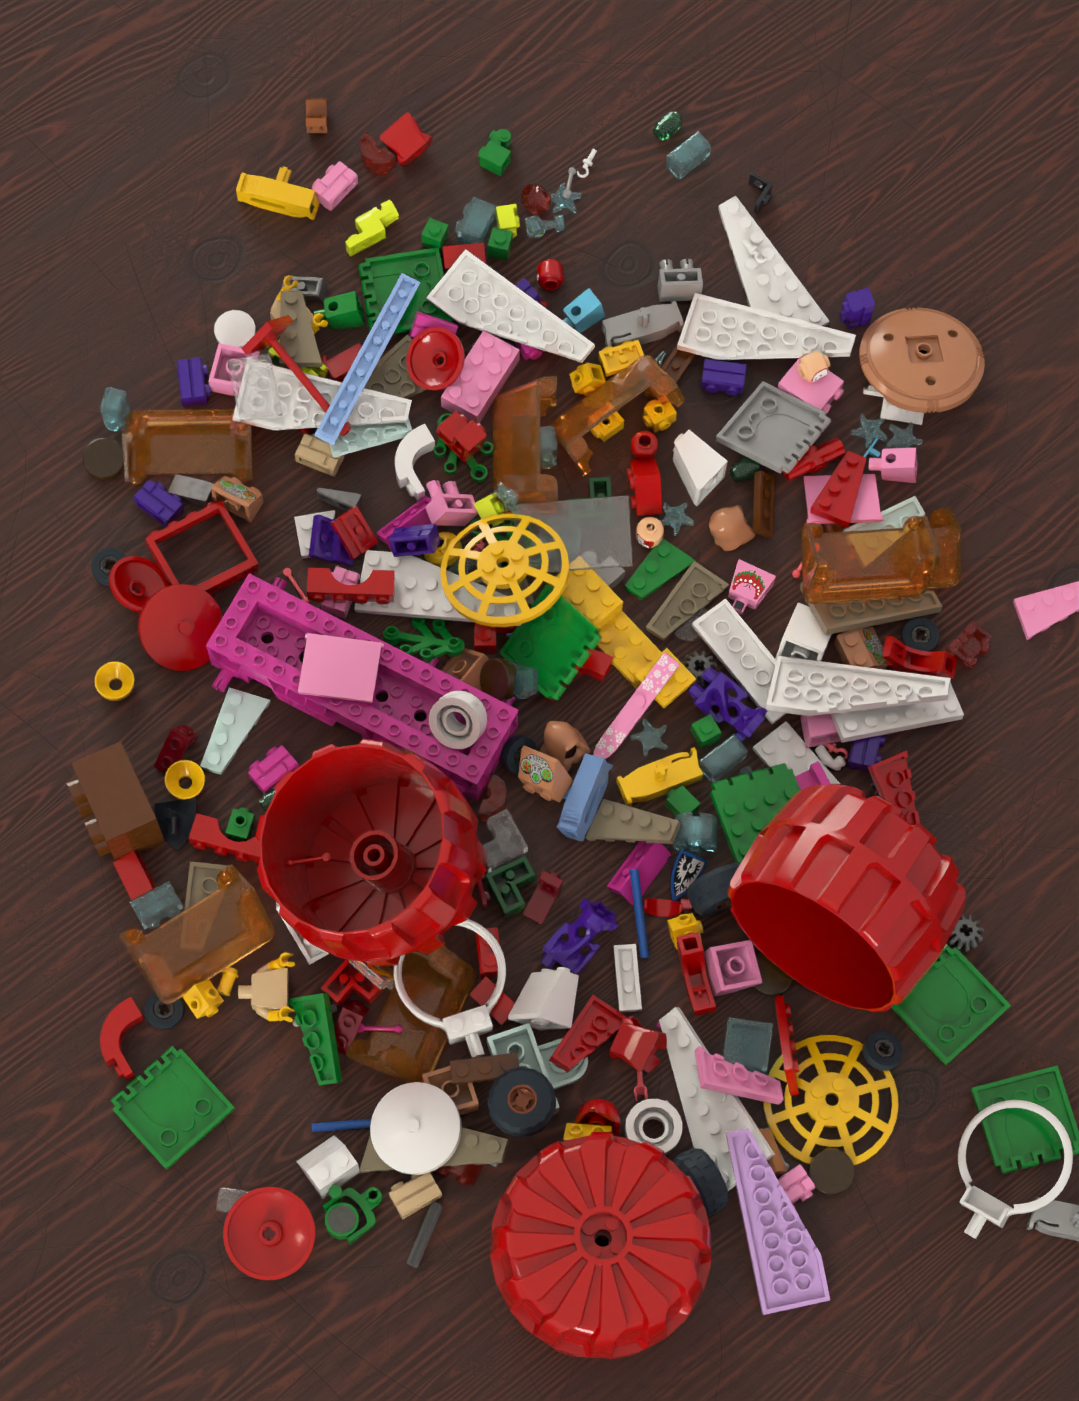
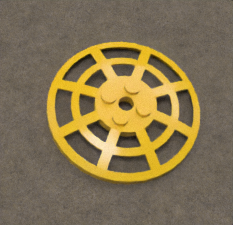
[440,514,570,627]
[763,1035,898,1166]

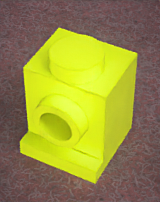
[496,204,520,238]
[474,492,504,527]

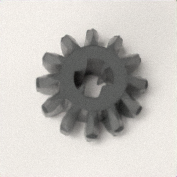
[682,650,717,688]
[949,914,984,952]

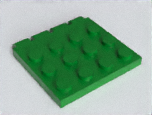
[358,247,453,334]
[499,584,602,701]
[710,763,800,863]
[891,944,1011,1065]
[110,1046,235,1170]
[971,1065,1079,1174]

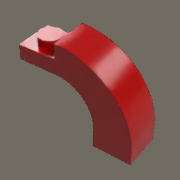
[882,636,957,679]
[545,649,614,703]
[677,932,716,1016]
[100,997,144,1081]

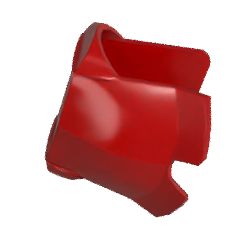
[380,113,433,166]
[610,1016,667,1073]

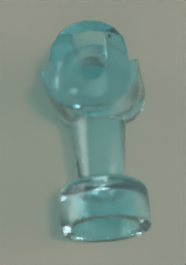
[525,215,565,238]

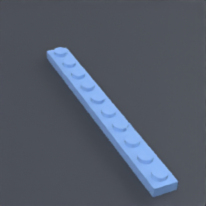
[314,273,420,445]

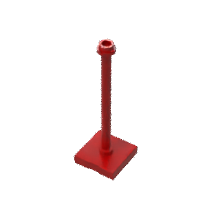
[241,315,352,437]

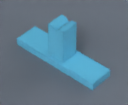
[863,438,881,458]

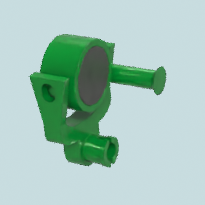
[323,1185,382,1245]

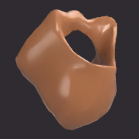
[709,505,756,551]
[540,721,590,772]

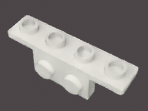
[863,385,924,425]

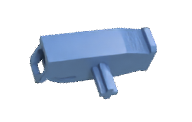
[557,753,613,841]

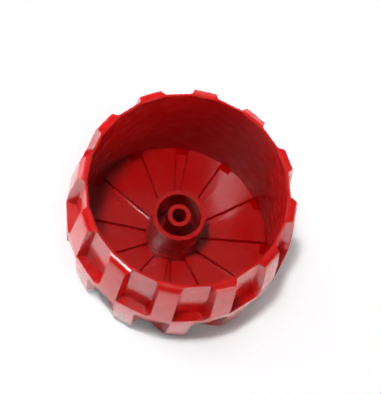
[255,739,487,966]
[727,784,966,1012]
[490,1132,712,1360]

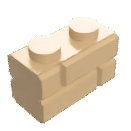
[295,434,345,477]
[389,1172,442,1219]

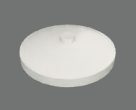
[370,1082,462,1175]

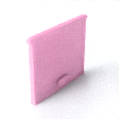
[803,474,884,524]
[298,633,384,703]

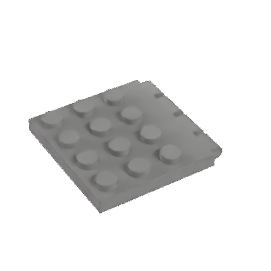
[716,381,831,473]

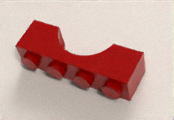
[307,568,395,605]
[189,813,261,865]

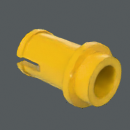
[217,966,239,996]

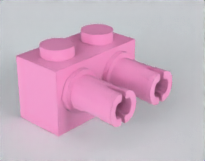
[425,480,478,526]

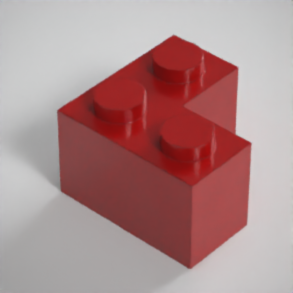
[436,411,487,463]
[627,458,662,516]
[474,622,517,654]
[321,959,385,1008]

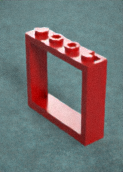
[145,500,259,595]

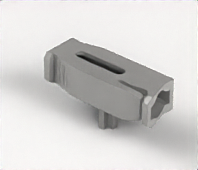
[602,300,684,347]
[1026,1197,1079,1241]

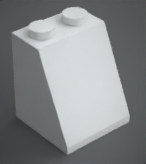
[673,430,728,506]
[775,603,832,661]
[508,967,579,1030]
[296,1135,360,1199]

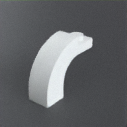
[395,424,435,502]

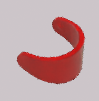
[643,898,682,917]

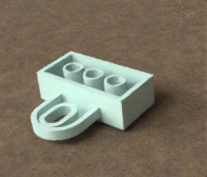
[487,1023,588,1114]

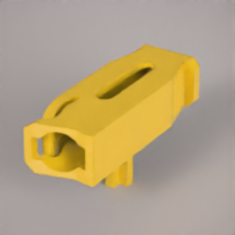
[236,167,319,220]
[616,747,703,807]

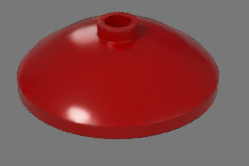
[406,327,465,391]
[109,556,169,613]

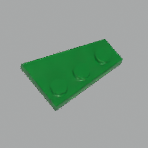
[624,539,696,600]

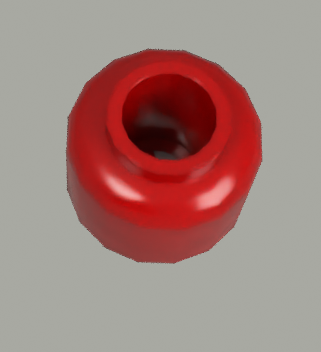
[537,259,564,291]
[630,431,658,460]

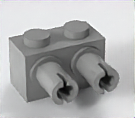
[657,259,703,302]

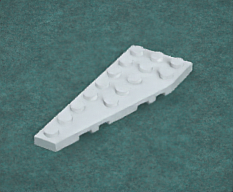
[718,196,829,327]
[426,249,595,363]
[677,293,856,360]
[232,359,412,430]
[354,550,522,626]
[766,656,951,716]
[659,1007,775,1191]

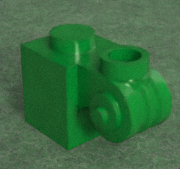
[478,129,511,177]

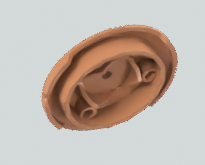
[859,308,985,413]

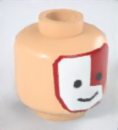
[797,351,830,382]
[636,517,664,548]

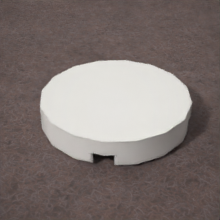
[214,310,256,348]

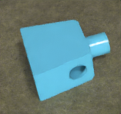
[562,288,605,333]

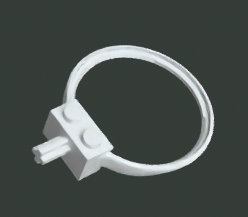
[394,919,506,1058]
[958,1100,1073,1239]

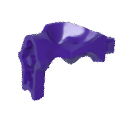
[687,667,768,743]
[541,898,618,975]

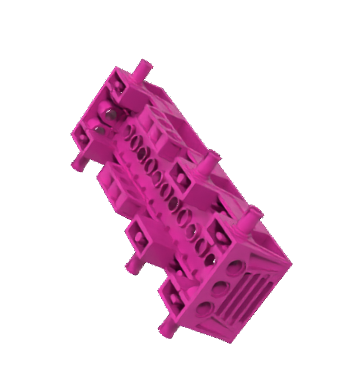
[206,573,518,801]

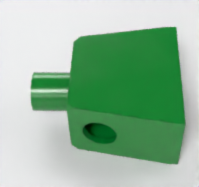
[314,291,365,330]

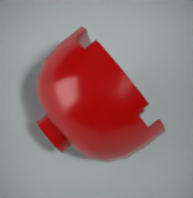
[575,1099,621,1137]

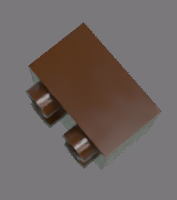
[66,741,165,861]

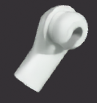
[815,745,846,771]

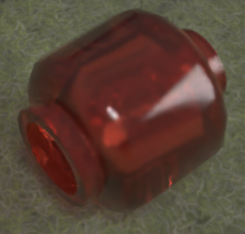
[521,184,551,214]

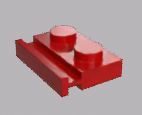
[330,506,378,559]

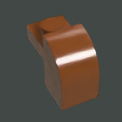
[306,98,328,133]

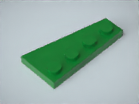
[288,992,342,1085]

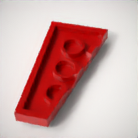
[810,451,867,528]
[868,750,920,825]
[549,995,628,1073]
[775,996,799,1096]

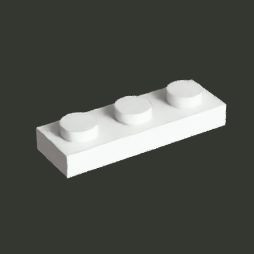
[613,944,642,1013]

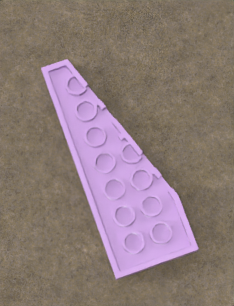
[725,1128,830,1315]

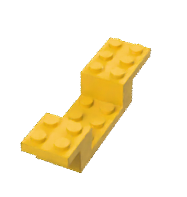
[548,557,696,709]

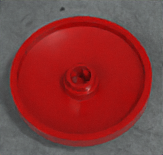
[138,584,223,671]
[223,1187,316,1280]

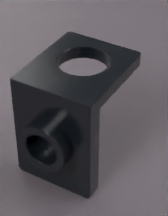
[748,172,773,214]

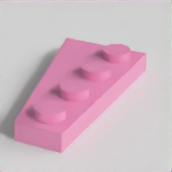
[1013,581,1079,640]
[694,1046,784,1105]

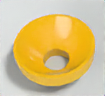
[424,532,462,568]
[94,662,135,701]
[165,760,205,800]

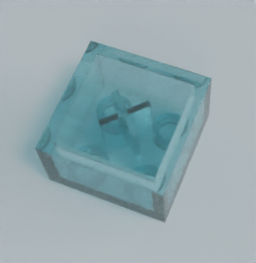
[722,1017,773,1073]

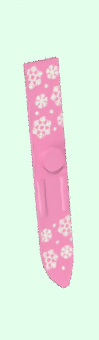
[593,652,680,759]

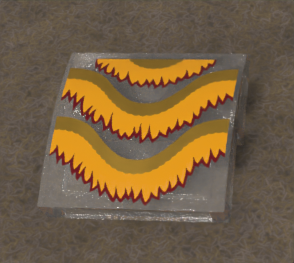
[349,960,404,990]

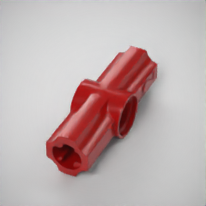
[783,438,846,481]

